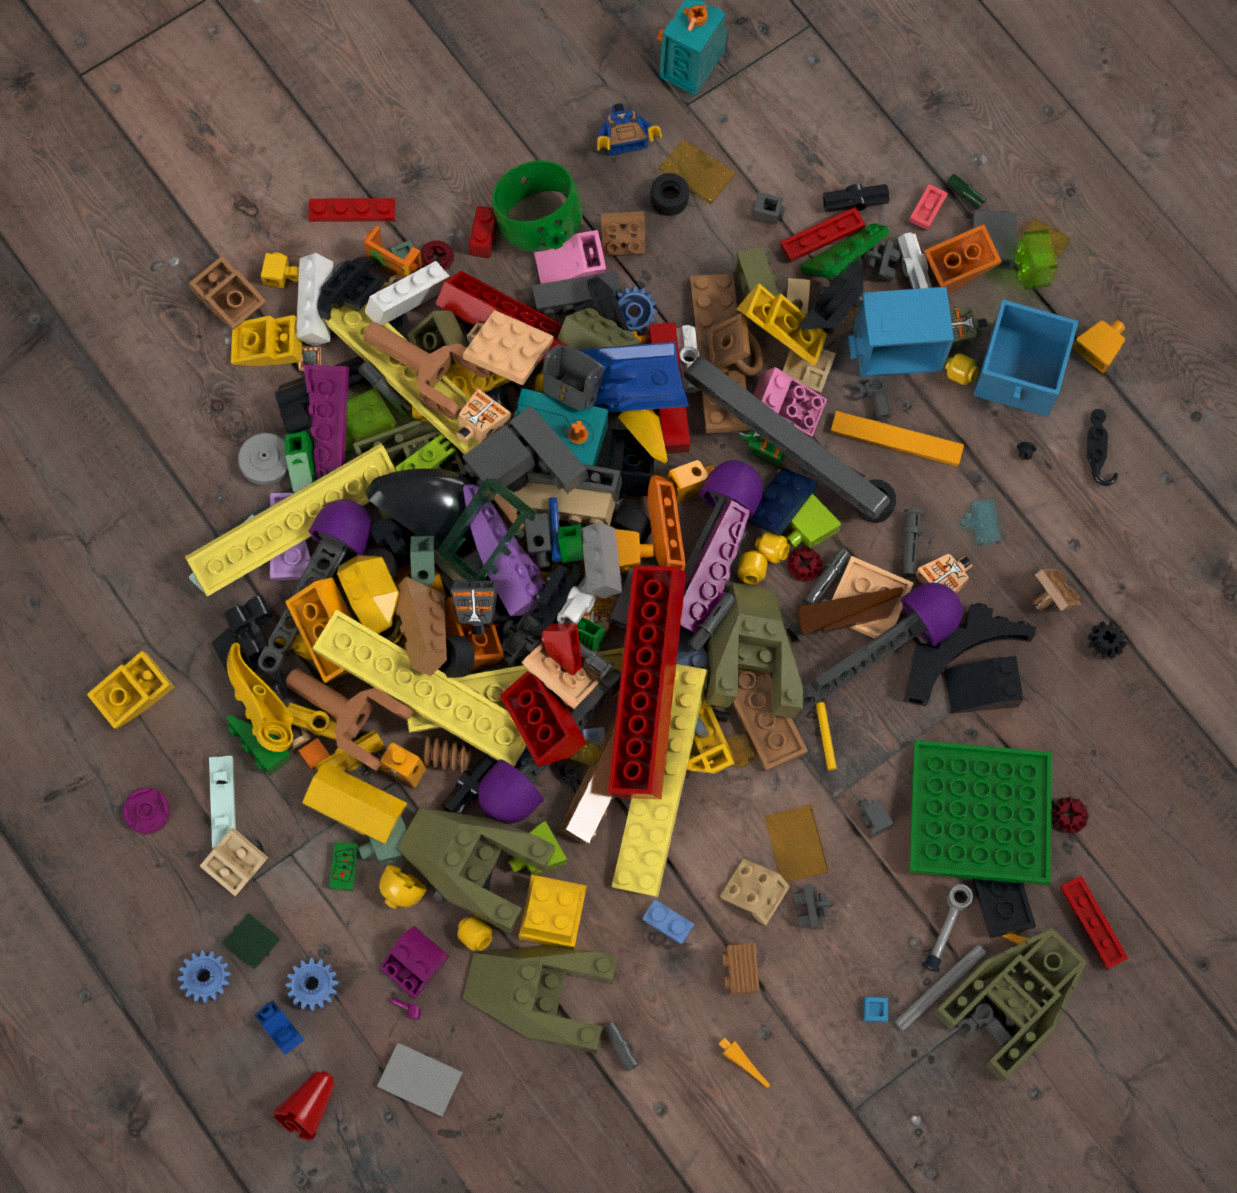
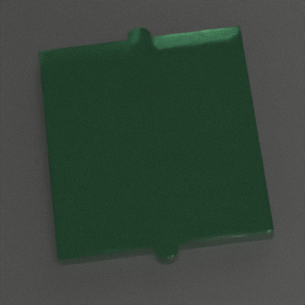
[223,913,280,969]

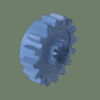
[616,285,657,333]
[178,950,231,1004]
[286,958,339,1012]

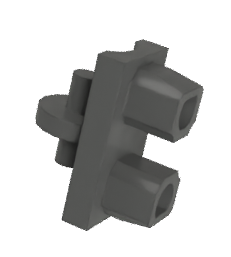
[863,240,901,283]
[793,884,834,930]

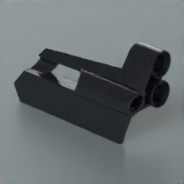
[275,356,366,434]
[211,595,288,720]

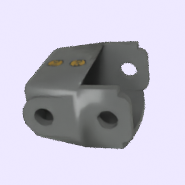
[543,344,605,411]

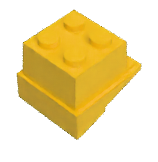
[519,875,587,949]

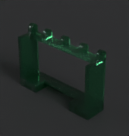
[436,478,536,581]

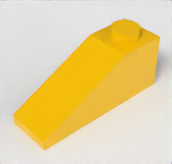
[618,409,668,463]

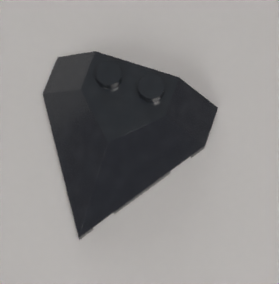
[799,256,864,330]

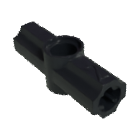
[823,184,890,212]
[441,753,498,814]

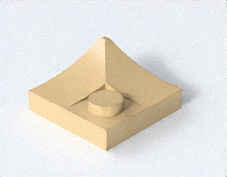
[782,349,836,395]

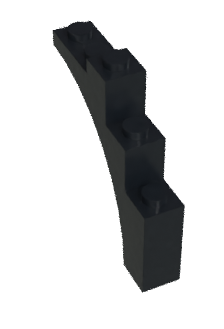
[904,603,1036,707]

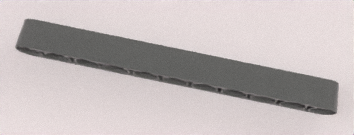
[684,357,890,519]

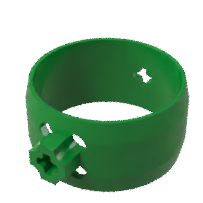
[492,160,582,252]

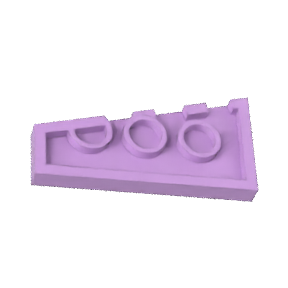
[270,493,316,581]

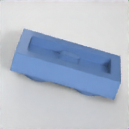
[642,900,694,946]

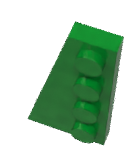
[800,223,890,279]

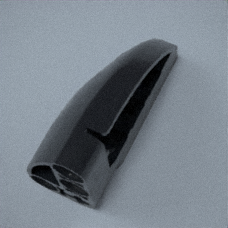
[365,468,495,556]

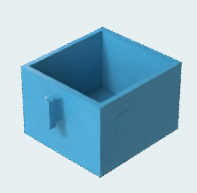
[848,287,954,377]
[973,300,1079,417]

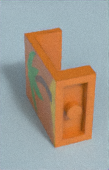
[364,225,422,278]

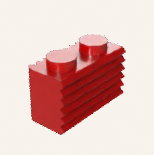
[469,206,497,258]

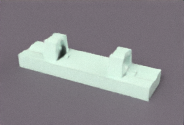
[209,756,236,849]

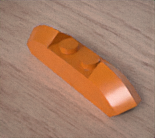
[648,475,686,571]

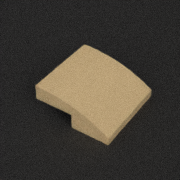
[200,828,269,896]

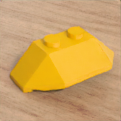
[337,555,399,634]

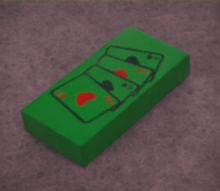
[329,842,359,891]

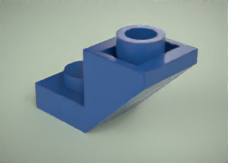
[254,1000,304,1055]

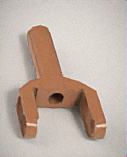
[363,322,494,420]
[286,668,414,771]

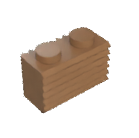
[722,943,759,996]

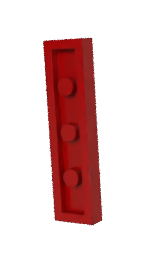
[309,198,395,222]
[780,207,866,263]
[1060,875,1128,970]

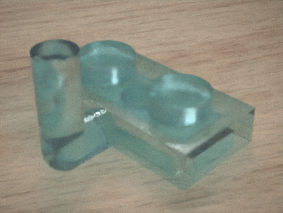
[960,499,1001,546]

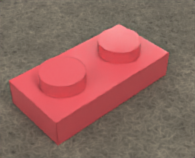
[909,184,948,230]

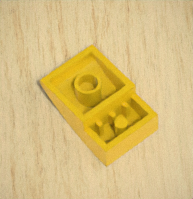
[231,315,302,366]
[87,651,175,729]

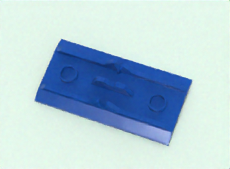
[578,342,689,412]

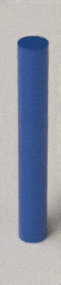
[548,497,562,562]

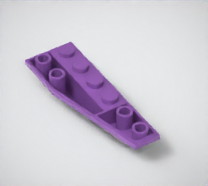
[463,485,547,616]

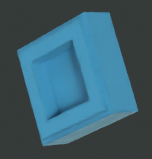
[863,997,888,1023]

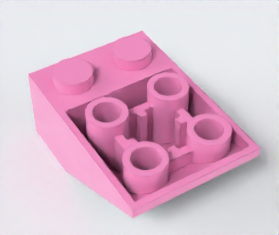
[534,230,606,284]
[753,367,827,438]

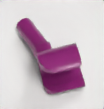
[390,997,421,1020]

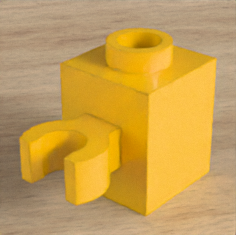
[261,252,299,289]

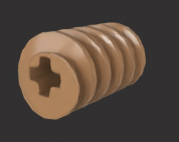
[422,736,472,773]

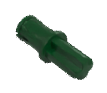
[947,174,987,209]

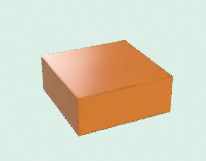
[298,738,330,771]

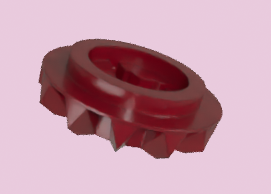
[420,240,454,270]
[787,546,823,582]
[1051,796,1089,833]

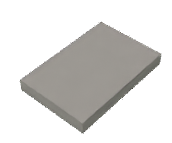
[377,1043,463,1118]

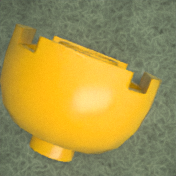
[379,865,427,909]

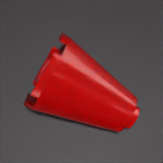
[273,1071,335,1141]

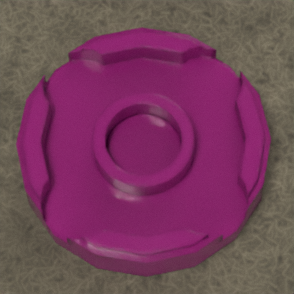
[123,787,170,835]

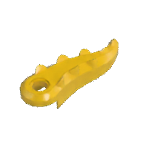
[227,642,294,752]

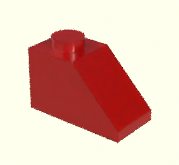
[542,623,583,675]

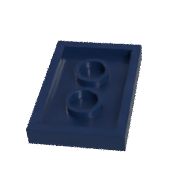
[747,468,818,536]

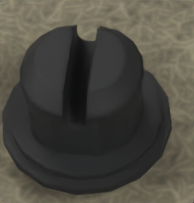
[1017,442,1036,460]

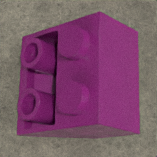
[379,926,449,999]

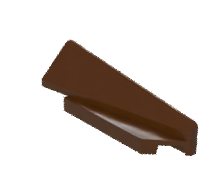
[796,587,903,636]

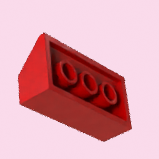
[500,671,587,766]

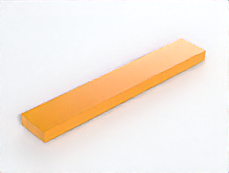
[830,411,964,467]

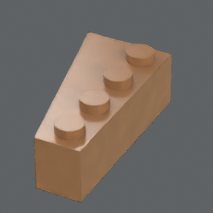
[395,577,447,676]

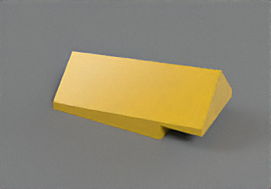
[737,283,827,366]
[302,763,407,844]

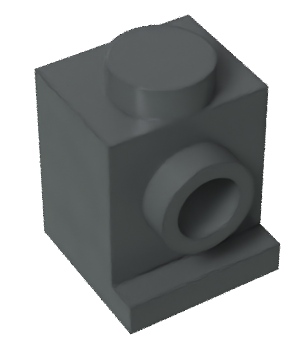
[752,192,785,224]
[860,799,894,839]

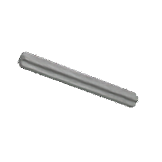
[895,945,986,1030]

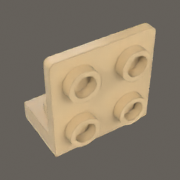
[720,859,790,925]

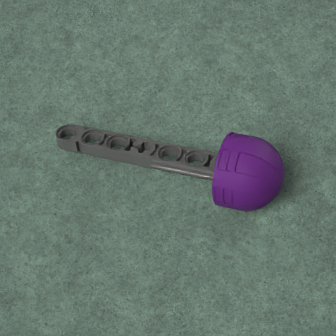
[684,460,763,586]
[258,499,372,674]
[801,583,962,710]
[478,669,621,824]

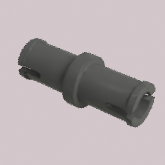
[603,1022,639,1071]

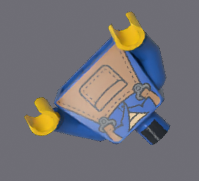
[597,103,662,156]

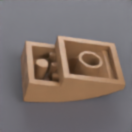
[189,256,266,330]

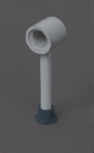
[922,884,973,972]

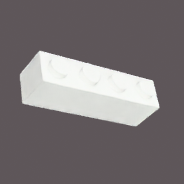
[296,253,333,347]
[365,261,450,325]

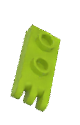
[395,434,457,471]

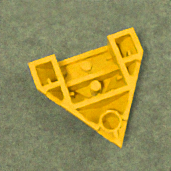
[687,694,735,774]

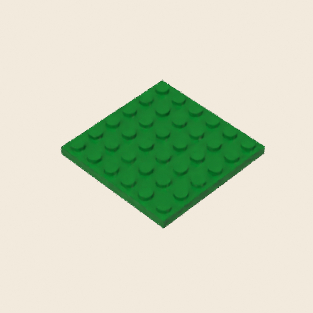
[909,740,1052,886]

